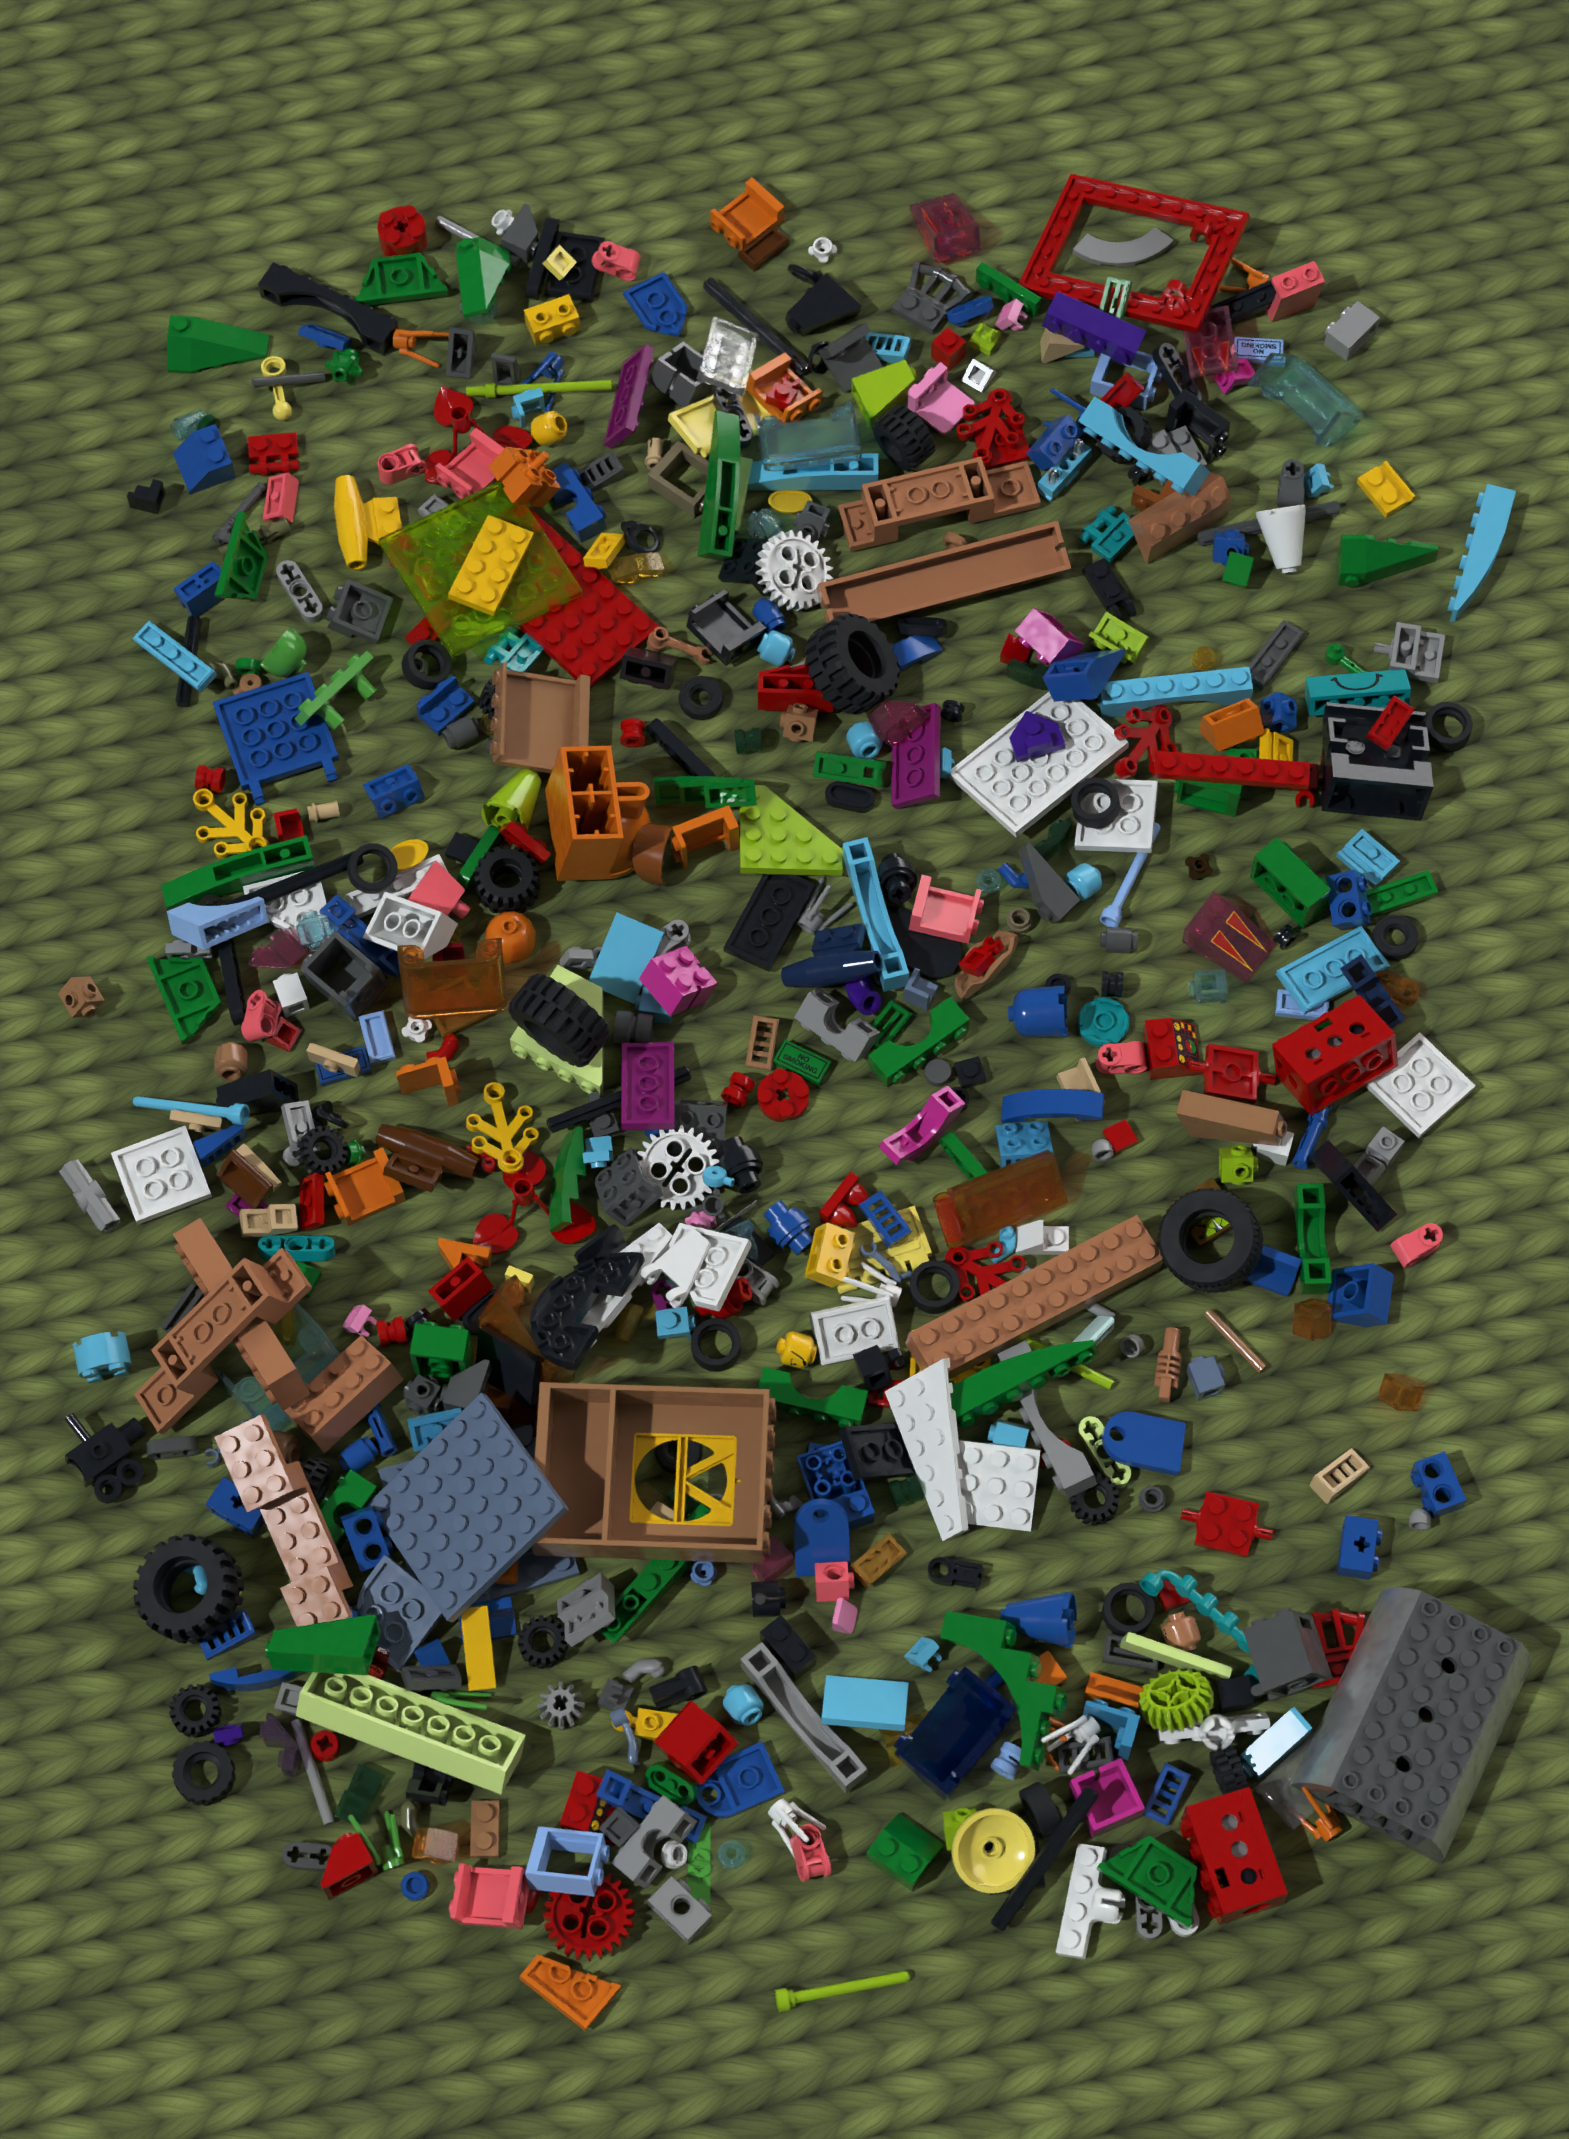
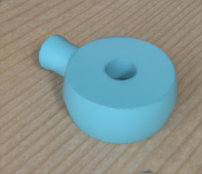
[702,1166,735,1187]

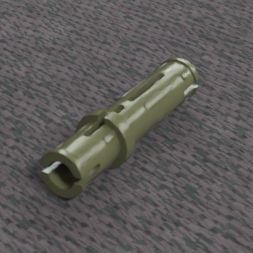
[217,517,292,561]

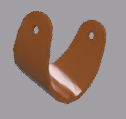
[632,823,672,886]

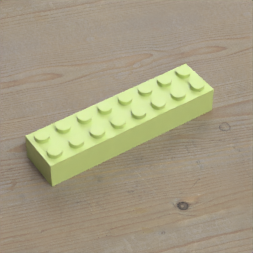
[296,1672,526,1794]

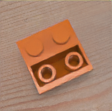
[1199,698,1264,752]

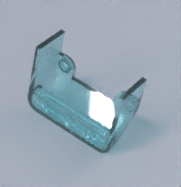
[1247,353,1365,447]
[754,402,862,471]
[213,1303,340,1431]

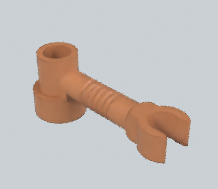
[647,627,712,665]

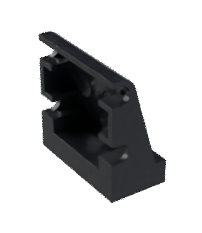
[1320,702,1434,821]

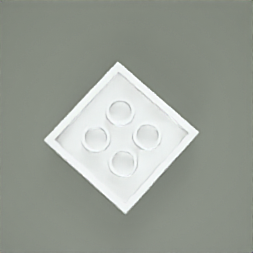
[1075,779,1158,853]
[1365,1032,1475,1138]
[111,1126,212,1225]
[957,1440,1040,1532]

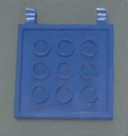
[212,672,339,806]

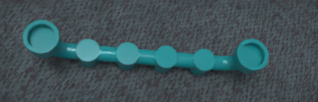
[1140,1570,1260,1686]

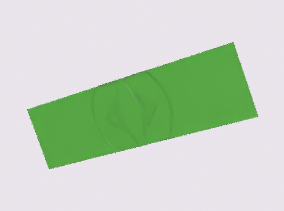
[688,1823,711,1904]

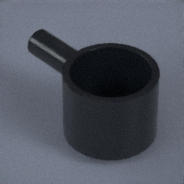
[751,1580,785,1618]

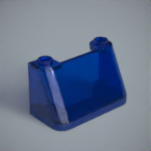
[893,1666,1017,1801]

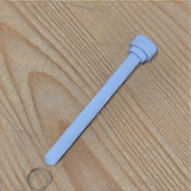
[1099,823,1160,927]

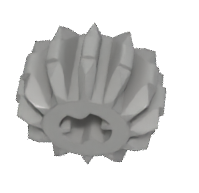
[537,1682,585,1730]

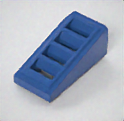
[193,1124,247,1168]
[858,1191,912,1249]
[200,1609,258,1661]
[1143,1763,1191,1826]

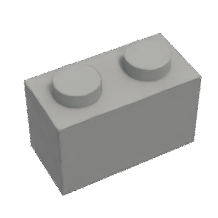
[1324,301,1380,361]

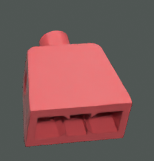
[407,861,471,920]

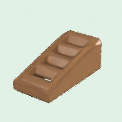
[745,1015,779,1071]

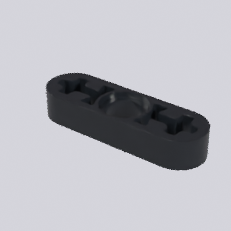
[1152,343,1202,401]
[713,385,753,449]

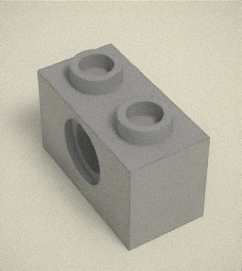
[648,1876,712,1945]

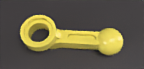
[261,356,292,421]

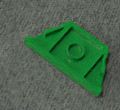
[355,253,448,305]
[214,512,268,600]
[146,956,222,1045]
[1096,1835,1197,1930]

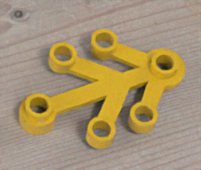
[193,789,270,859]
[466,1082,539,1173]

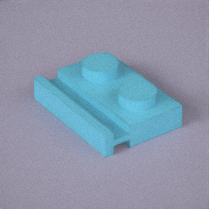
[1336,829,1400,888]

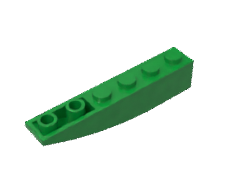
[698,411,740,561]
[161,835,315,910]
[950,1340,1099,1429]
[598,1503,711,1645]

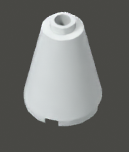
[1256,504,1306,573]

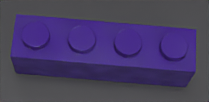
[1042,291,1146,366]

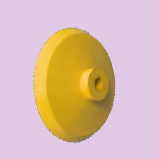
[768,490,812,514]
[385,839,428,871]

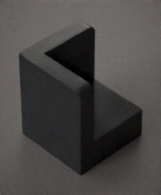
[127,479,166,514]
[1216,1675,1254,1714]

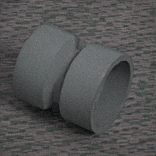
[613,1010,655,1044]

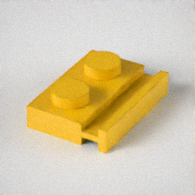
[1356,461,1416,518]
[1259,728,1293,761]

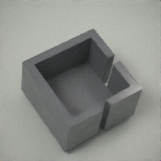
[649,342,721,407]

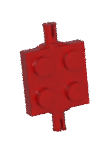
[1188,1043,1276,1103]
[1180,1491,1273,1558]

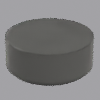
[925,1059,951,1087]

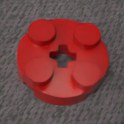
[757,1069,809,1122]

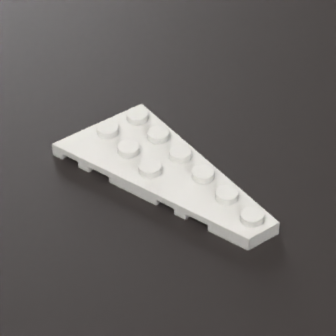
[581,1223,673,1347]

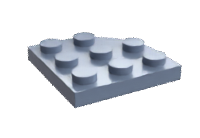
[357,1555,443,1671]

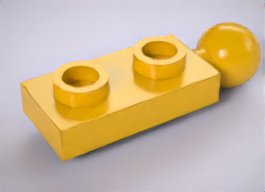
[611,1708,677,1740]

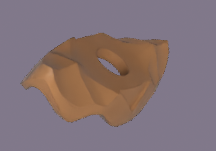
[955,930,1019,1001]

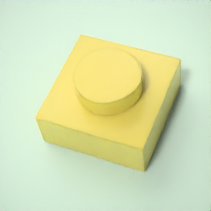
[542,245,576,281]
[505,1265,535,1293]

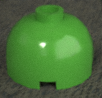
[260,627,307,678]

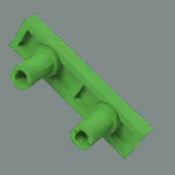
[294,651,377,730]

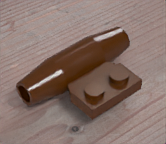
[376,1124,481,1193]

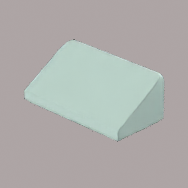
[1072,1315,1115,1346]

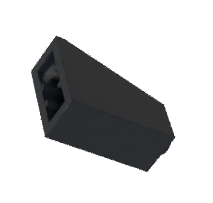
[785,273,862,337]
[216,1069,299,1116]

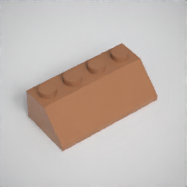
[1128,472,1231,563]

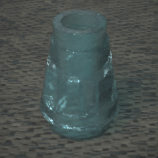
[170,409,206,441]

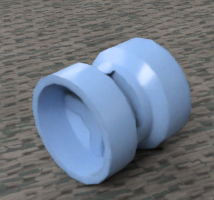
[991,1741,1021,1780]

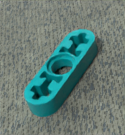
[258,1235,335,1261]

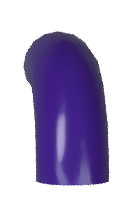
[845,950,881,1016]

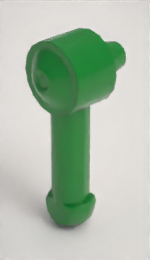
[1325,643,1368,673]

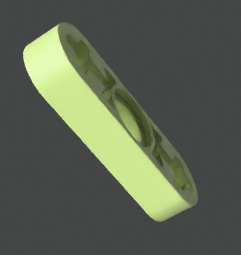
[1078,1416,1131,1489]

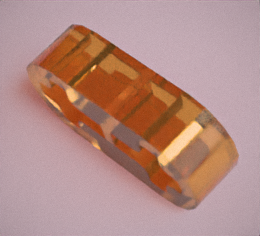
[1375,970,1420,1006]

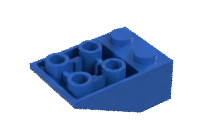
[1043,649,1126,702]
[796,1441,875,1531]

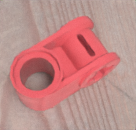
[592,241,641,281]
[378,444,427,485]
[241,990,282,1042]
[1095,1041,1147,1075]
[1390,1223,1443,1269]
[790,1824,831,1882]

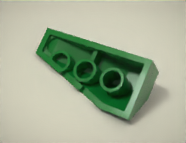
[167,315,270,374]

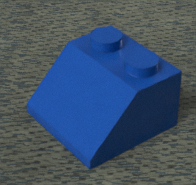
[173,424,236,495]
[1325,1263,1394,1327]

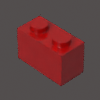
[428,1257,494,1322]

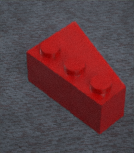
[758,662,834,712]

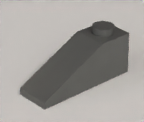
[1018,843,1080,924]

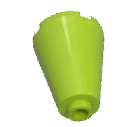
[481,769,541,837]

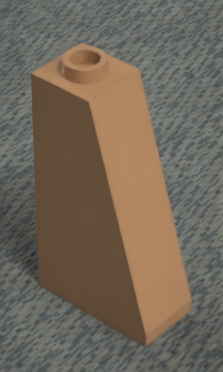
[1176,1090,1287,1146]

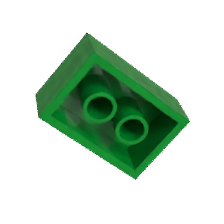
[1250,837,1331,929]
[410,1321,475,1384]

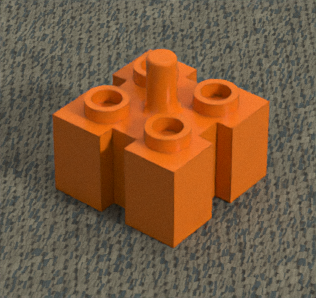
[488,447,561,508]

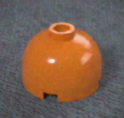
[485,911,536,964]

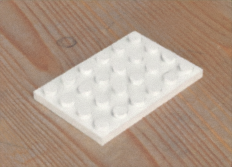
[949,692,1129,838]

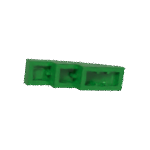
[654,776,757,809]
[549,1126,586,1232]

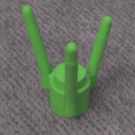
[430,1690,492,1710]
[348,1811,405,1871]

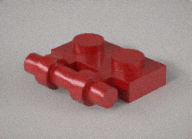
[248,432,300,476]
[499,821,551,864]

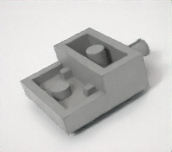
[1373,622,1445,683]
[557,1572,616,1647]

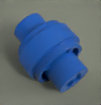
[763,1200,813,1256]

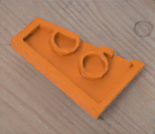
[519,1955,621,2032]

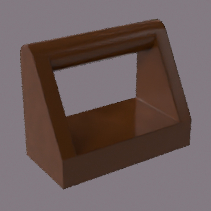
[216,1149,273,1209]

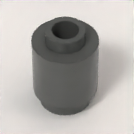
[442,715,481,749]
[1100,927,1138,954]

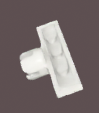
[1156,1712,1270,1751]
[1056,1843,1125,1960]

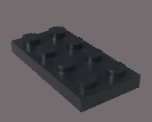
[724,874,815,972]

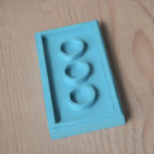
[1275,926,1390,1015]

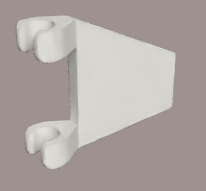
[640,1228,711,1308]

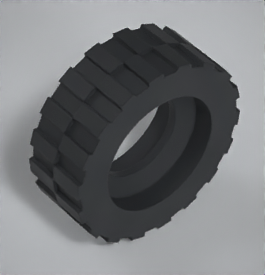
[1096,406,1153,464]
[172,1741,236,1806]

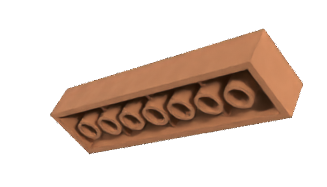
[173,1218,310,1411]

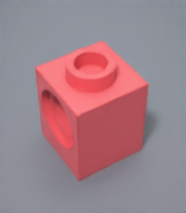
[815,1562,854,1602]

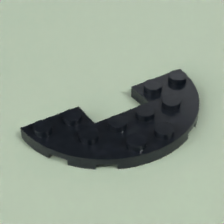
[530,1252,645,1371]

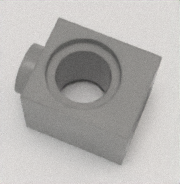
[1365,1127,1405,1172]

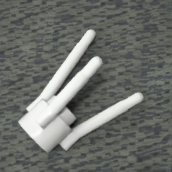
[841,1262,902,1308]
[1041,1714,1101,1775]
[768,1799,826,1859]

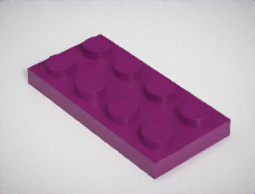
[603,344,654,449]
[891,703,941,809]
[621,1042,675,1130]

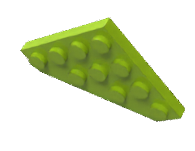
[739,785,843,876]

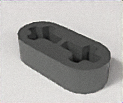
[147,1436,199,1460]
[282,1842,332,1872]

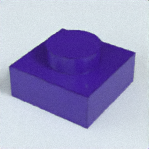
[213,1722,244,1746]

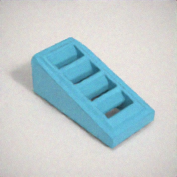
[865,332,911,364]

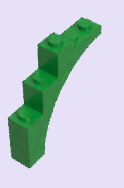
[940,1611,1067,1771]

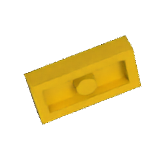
[583,533,626,569]

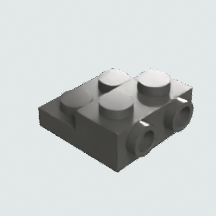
[325,578,393,644]

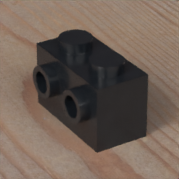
[619,647,678,689]
[759,1615,816,1681]

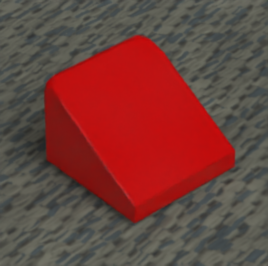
[1000,633,1032,669]
[263,1016,302,1052]
[1157,1581,1190,1613]

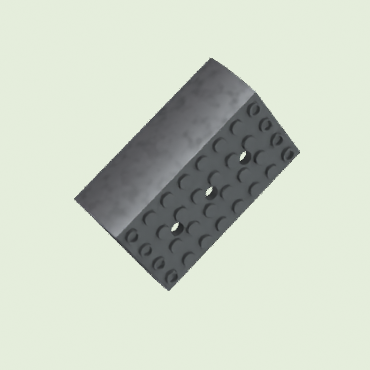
[1291,1587,1532,1864]

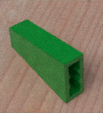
[265,1615,381,1675]

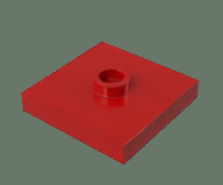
[972,418,1032,470]

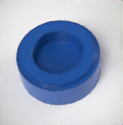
[401,1872,430,1902]

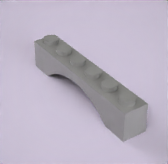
[997,1340,1097,1498]
[740,1642,867,1794]

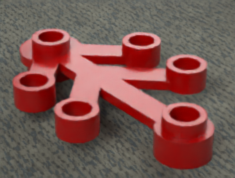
[957,388,1025,469]
[1114,705,1177,779]
[945,1242,1025,1302]

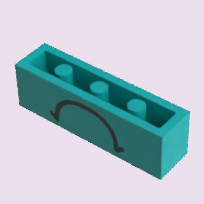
[1304,669,1411,716]

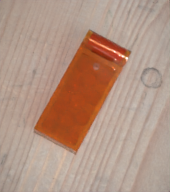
[933,1150,1068,1248]

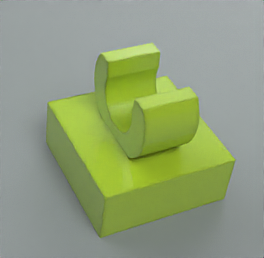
[969,323,1002,356]

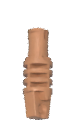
[1154,1327,1182,1403]

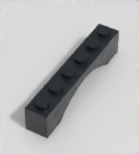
[258,262,398,356]

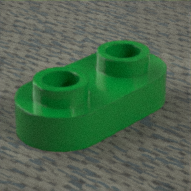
[645,1761,698,1806]

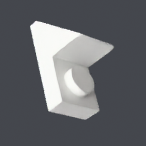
[1015,1220,1069,1255]

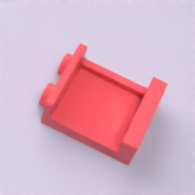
[1266,261,1325,322]
[435,428,505,505]
[909,875,984,944]
[449,1863,529,1929]

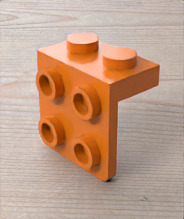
[395,1056,461,1106]

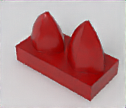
[819,1172,869,1228]

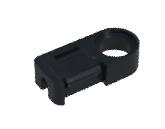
[928,1557,983,1591]

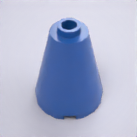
[1000,1592,1077,1647]

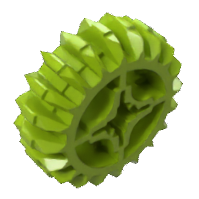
[1139,1668,1214,1733]

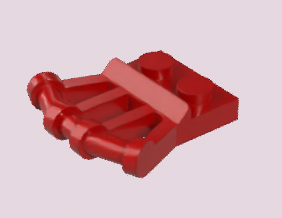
[1310,1608,1365,1690]

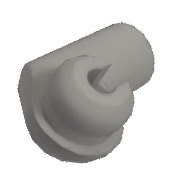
[622,1658,665,1684]

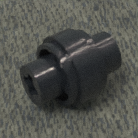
[877,853,918,904]
[719,1136,763,1194]

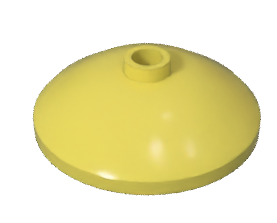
[952,1808,1035,1893]

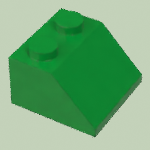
[867,1813,945,1891]

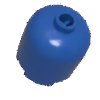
[1008,986,1068,1037]

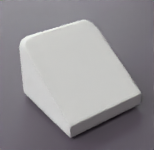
[961,359,997,392]

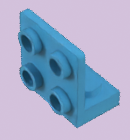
[996,1121,1054,1181]
[407,1407,461,1452]
[1083,1699,1140,1761]

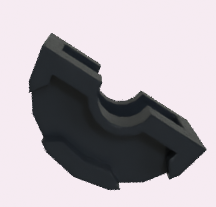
[406,1762,454,1806]

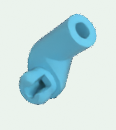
[990,1225,1016,1264]
[184,1565,208,1595]

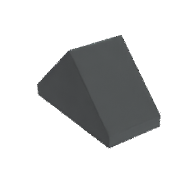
[446,327,477,379]

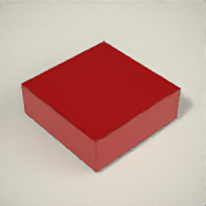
[1102,1119,1138,1155]

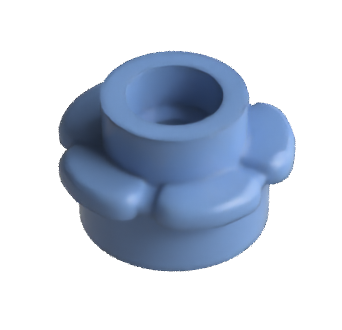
[690,1561,717,1586]

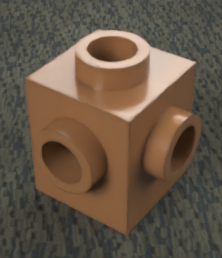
[780,703,819,742]
[58,976,105,1018]

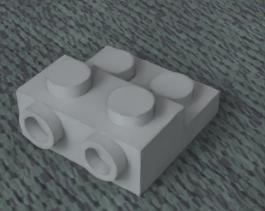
[1146,426,1207,487]

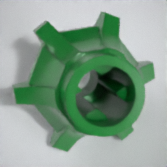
[325,348,362,385]

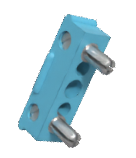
[1037,439,1092,502]

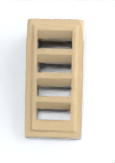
[1310,1448,1370,1504]

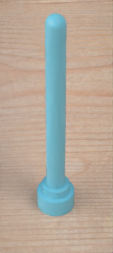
[133,1096,250,1125]

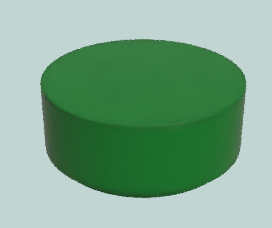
[235,658,261,675]

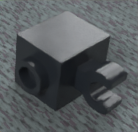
[853,1345,906,1393]

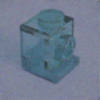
[1188,969,1228,1003]

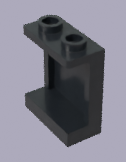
[1165,389,1230,463]
[686,589,766,666]

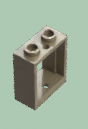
[647,441,709,518]

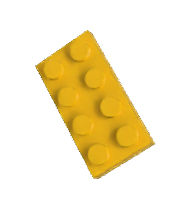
[448,515,534,617]

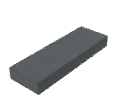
[1248,620,1305,690]

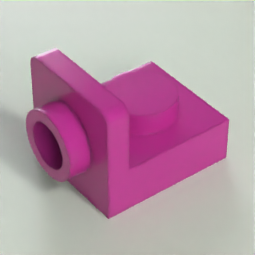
[1214,358,1258,394]

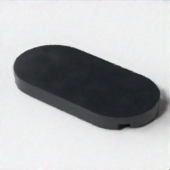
[866,906,962,980]

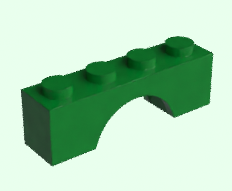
[868,997,970,1087]
[1294,1183,1332,1295]
[758,1367,868,1428]

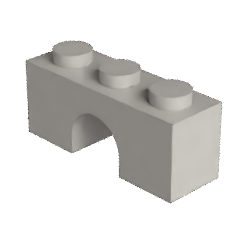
[794,988,880,1062]
[611,1795,697,1889]

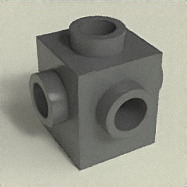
[793,500,831,543]
[403,1374,443,1416]

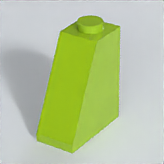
[851,359,917,430]

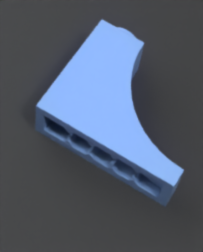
[167,897,269,950]

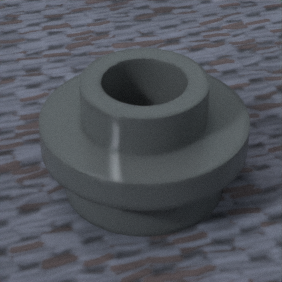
[1138,1486,1166,1513]

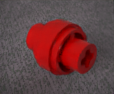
[695,1277,752,1319]

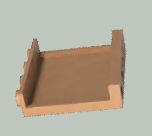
[490,662,590,773]

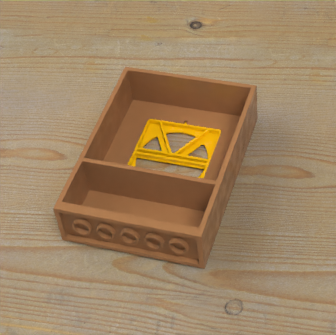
[531,1382,776,1563]

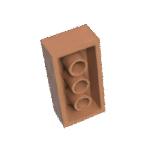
[284,1335,404,1453]

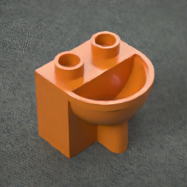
[545,746,651,881]

